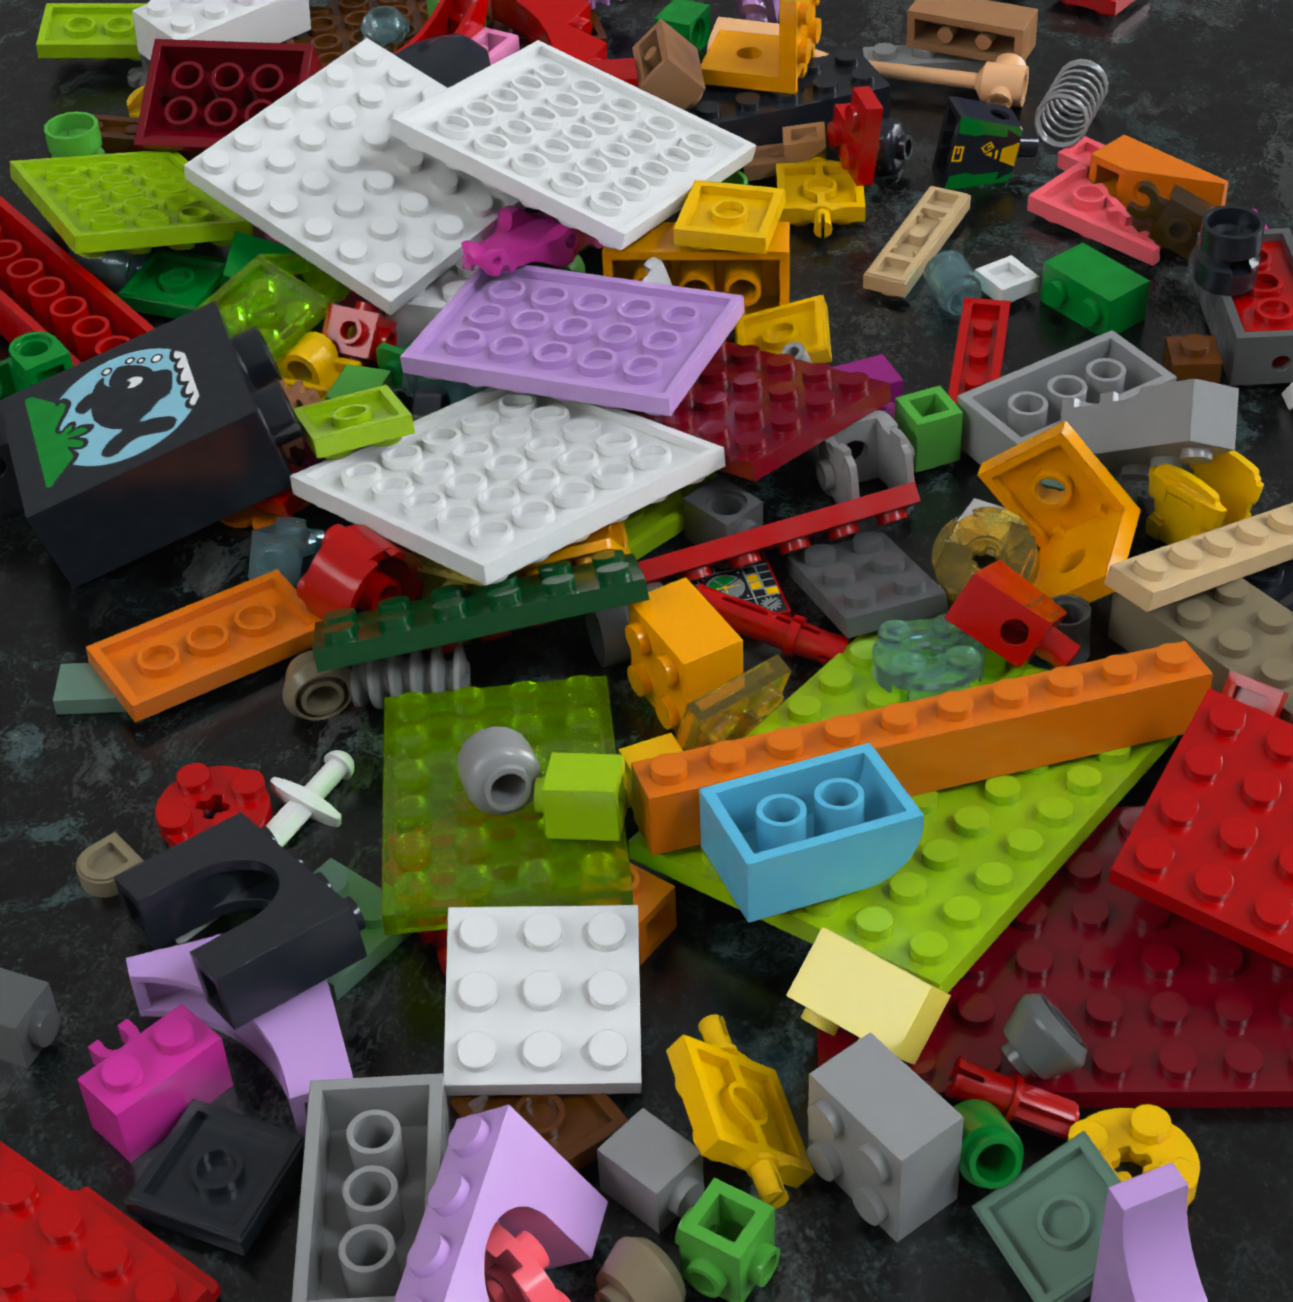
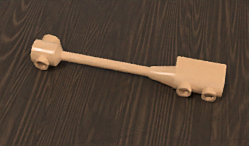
[707,17,1029,108]

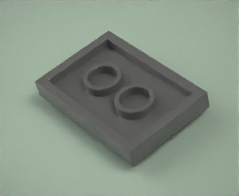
[787,531,948,638]

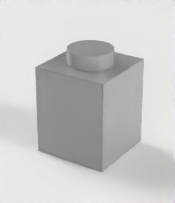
[597,1108,705,1234]

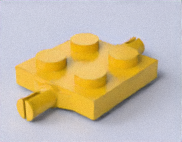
[776,149,866,238]
[666,1014,814,1209]

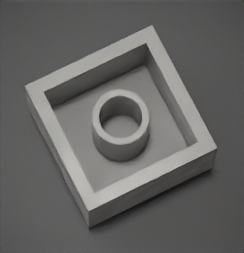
[807,1032,964,1242]

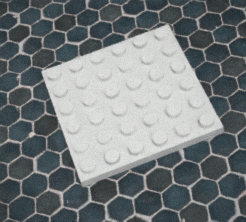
[184,38,527,315]
[389,40,757,251]
[290,387,725,586]

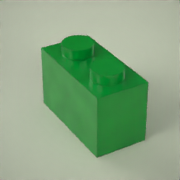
[1040,242,1150,336]

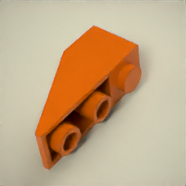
[1089,135,1229,208]

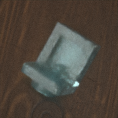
[248,517,324,588]

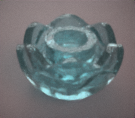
[360,6,409,47]

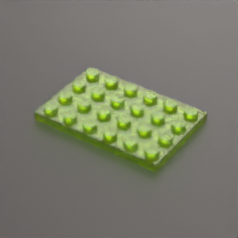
[382,675,634,935]

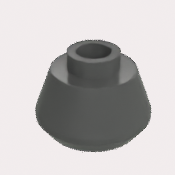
[1001,993,1088,1080]

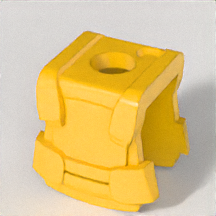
[1145,451,1264,545]

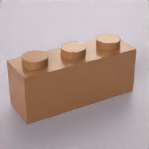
[906,0,1038,62]

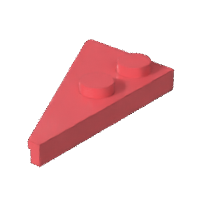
[1027,162,1160,266]

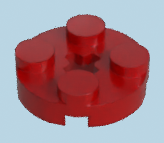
[155,763,273,849]

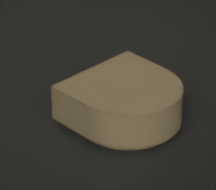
[76,832,144,897]

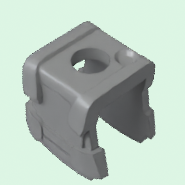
[816,410,915,524]

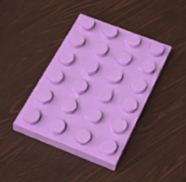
[400,265,745,416]

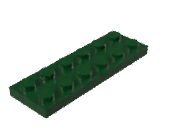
[312,549,649,673]

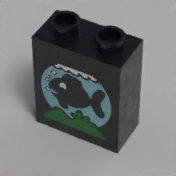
[0,301,304,589]

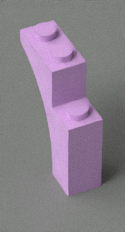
[126,934,353,1136]

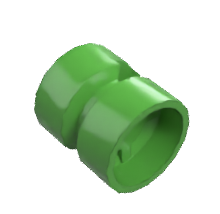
[44,112,105,158]

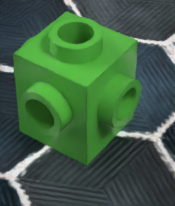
[675,1178,780,1302]

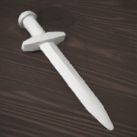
[175,750,355,944]

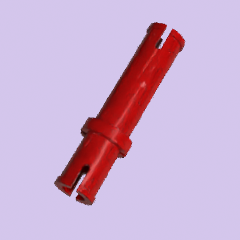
[696,583,851,665]

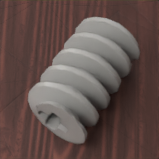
[350,645,471,714]

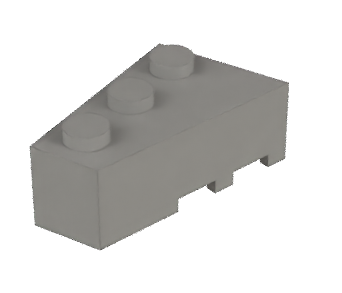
[1060,379,1239,481]

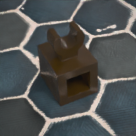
[1126,181,1214,258]

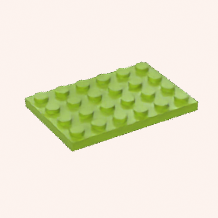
[10,150,253,258]

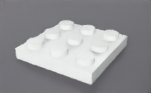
[444,905,642,1096]

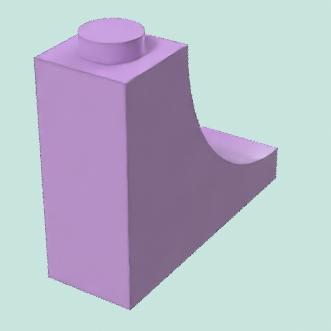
[1090,1162,1208,1302]

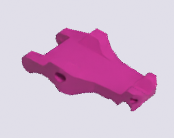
[461,205,603,277]

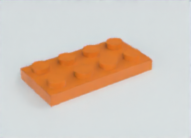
[86,569,322,723]

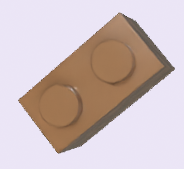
[632,19,705,110]

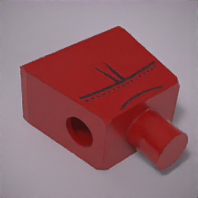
[944,560,1082,668]

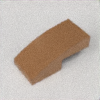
[743,121,826,182]

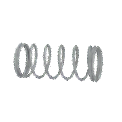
[1034,59,1109,148]

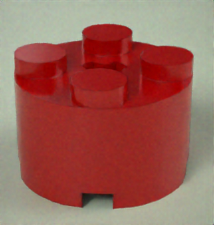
[296,524,424,621]

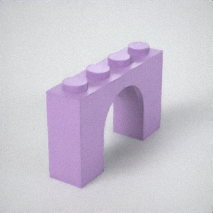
[394,1105,608,1302]

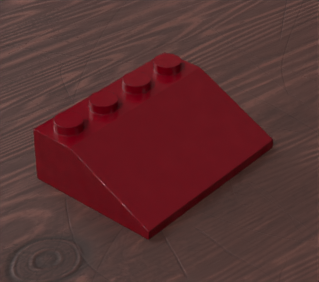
[134,39,323,152]

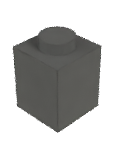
[0,968,61,1069]

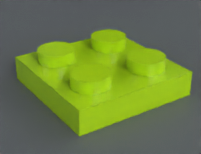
[293,385,415,460]

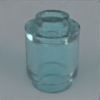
[924,250,982,315]

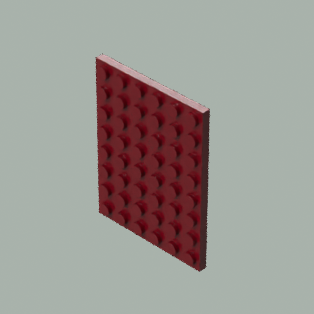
[816,807,1293,1108]

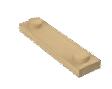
[863,186,971,298]

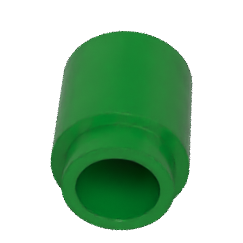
[953,1099,1024,1189]

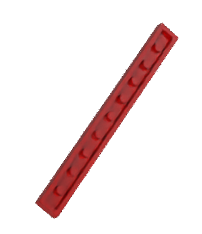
[422,481,921,658]

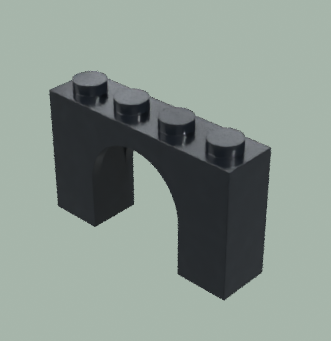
[113,812,367,1030]

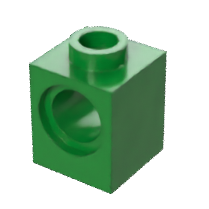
[654,0,711,53]

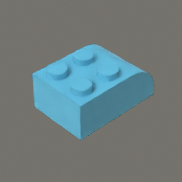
[699,743,924,923]

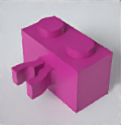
[77,1004,233,1163]

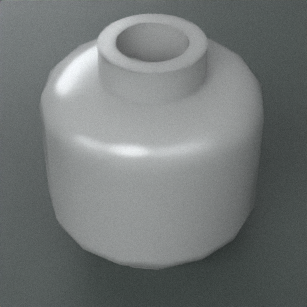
[457,726,542,816]

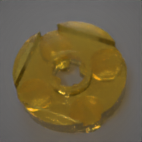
[932,507,1040,602]

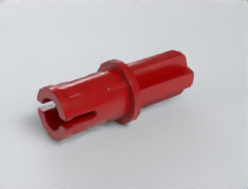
[945,1056,1080,1139]

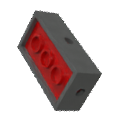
[1191,228,1293,387]

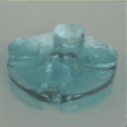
[872,614,985,701]

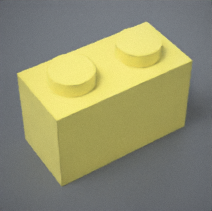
[786,927,951,1065]

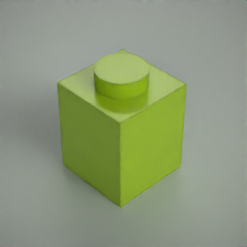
[534,752,628,841]

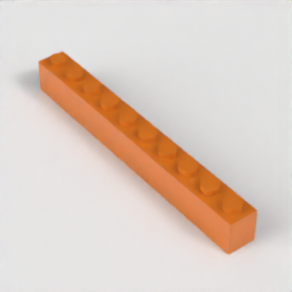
[631,641,1213,856]

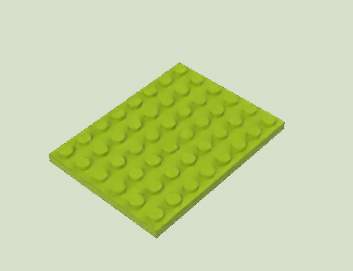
[629,621,1177,994]

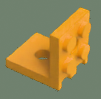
[701,0,821,94]
[977,420,1141,603]

